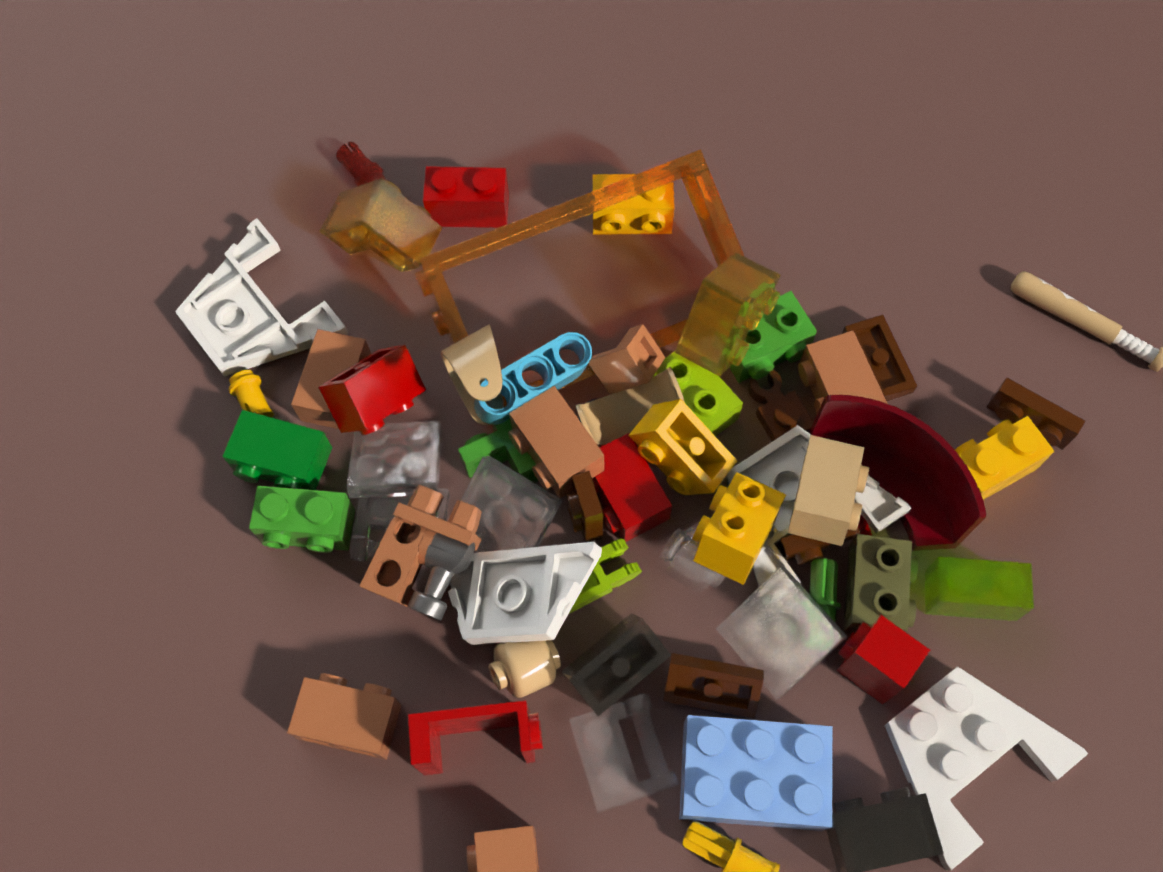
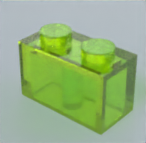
[925,556,1034,621]

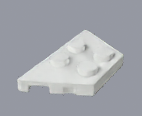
[448,542,602,645]

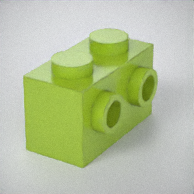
[654,342,743,437]

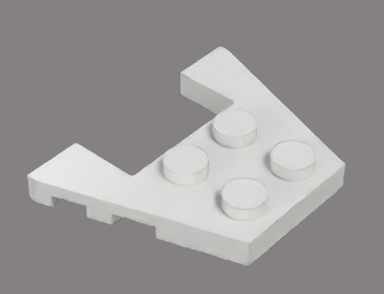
[175,218,349,377]
[726,425,911,607]
[885,667,1088,871]

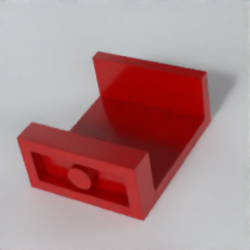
[408,700,543,776]

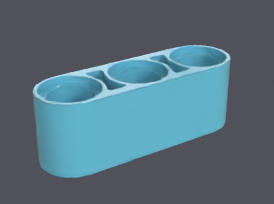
[474,332,592,425]

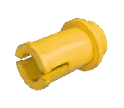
[228,370,274,418]

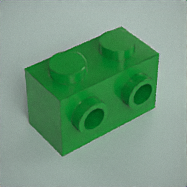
[222,410,332,490]

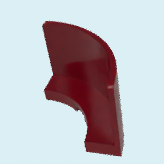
[809,395,986,551]

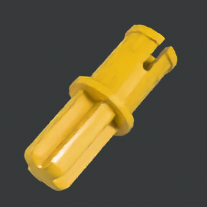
[682,821,780,872]

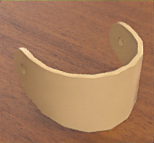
[441,324,504,425]
[575,367,685,447]

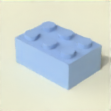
[679,715,833,831]

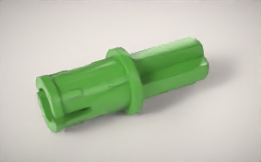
[804,558,841,651]

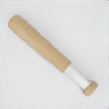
[1011,271,1163,372]

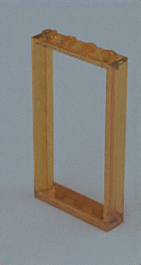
[414,149,764,408]

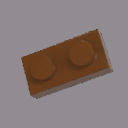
[842,314,917,401]
[986,377,1086,450]
[566,471,603,542]
[663,653,764,719]

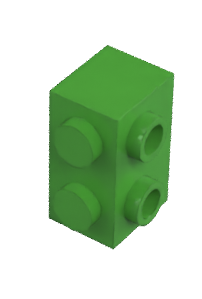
[715,291,817,383]
[249,486,355,553]

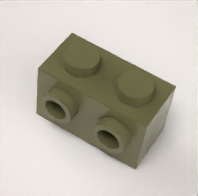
[843,534,918,633]

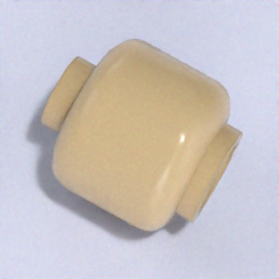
[488,640,561,698]

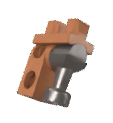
[359,485,482,621]

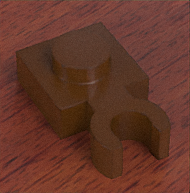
[748,370,813,442]
[779,527,860,565]

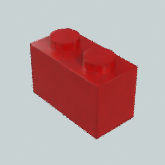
[423,166,509,228]
[318,344,426,435]
[592,433,672,542]
[837,615,931,705]

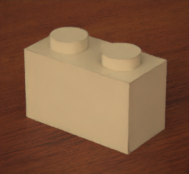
[788,435,869,546]

